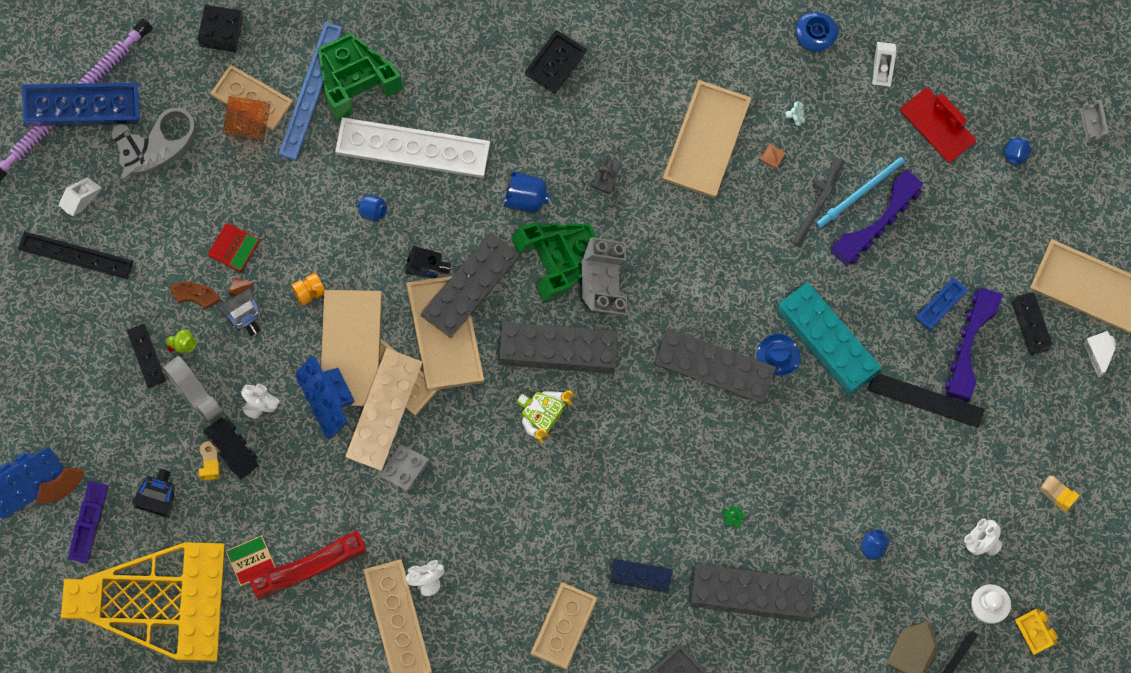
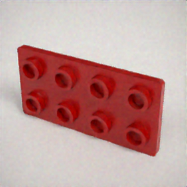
[900,88,976,163]

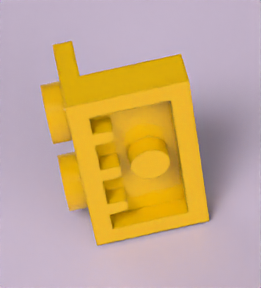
[1015,609,1058,655]

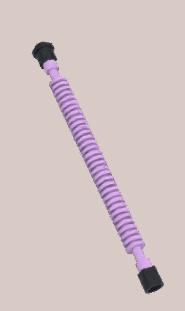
[0,18,153,181]

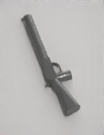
[792,158,845,247]

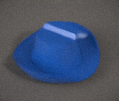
[796,12,839,52]
[757,334,800,376]

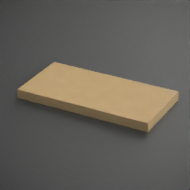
[662,80,751,198]
[1029,239,1131,334]
[406,276,484,391]
[321,290,383,407]

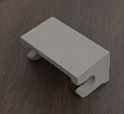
[1079,99,1109,143]

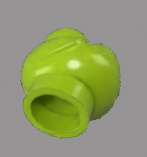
[166,329,197,354]

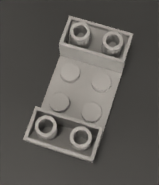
[582,237,627,316]

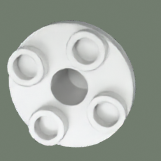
[241,384,280,419]
[964,519,1002,556]
[406,560,445,596]
[971,584,1011,624]

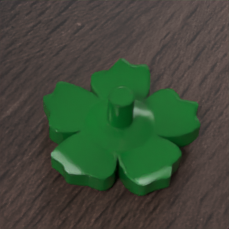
[722,504,746,528]

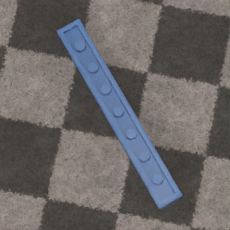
[278,22,343,161]

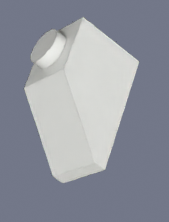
[872,42,896,87]
[58,177,102,216]
[1083,331,1116,378]

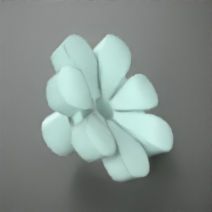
[786,101,805,126]

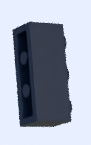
[610,559,672,593]

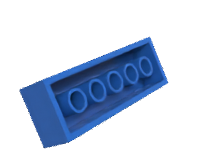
[21,82,139,126]

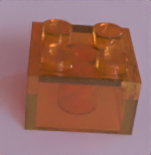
[223,96,270,142]

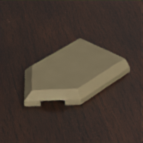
[886,621,938,673]

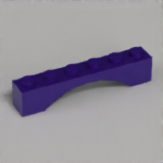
[830,169,924,267]
[945,287,1003,403]

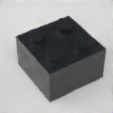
[198,4,243,53]

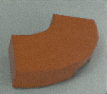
[169,281,221,310]
[36,467,84,503]

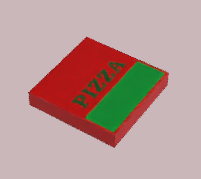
[208,223,260,273]

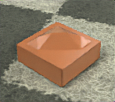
[760,144,786,170]

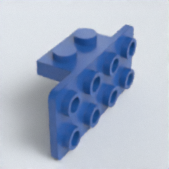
[296,356,355,439]
[0,447,63,519]

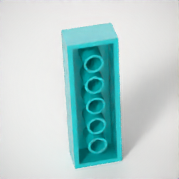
[777,282,882,397]

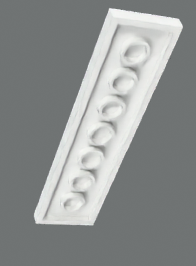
[335,117,490,178]

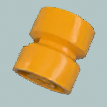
[291,273,325,306]

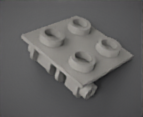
[379,444,429,493]

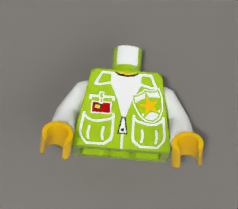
[516,391,576,444]

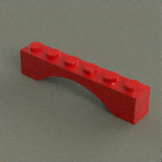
[248,531,367,601]

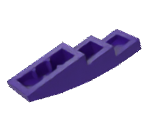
[68,481,109,564]

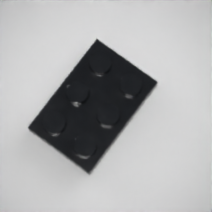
[525,30,587,94]

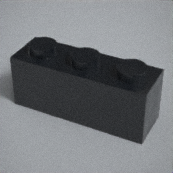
[1012,292,1053,356]
[126,323,166,388]
[203,417,259,480]

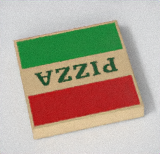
[226,535,276,587]

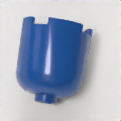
[504,171,550,213]

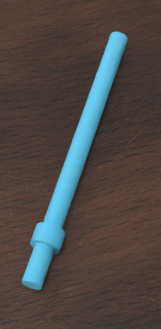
[816,157,905,228]

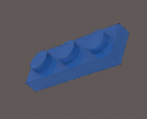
[915,277,968,331]

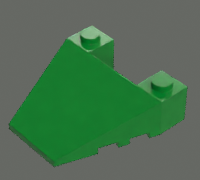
[318,33,403,121]
[512,223,598,303]

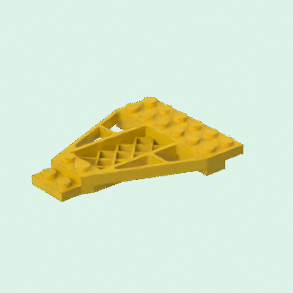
[61,542,225,663]

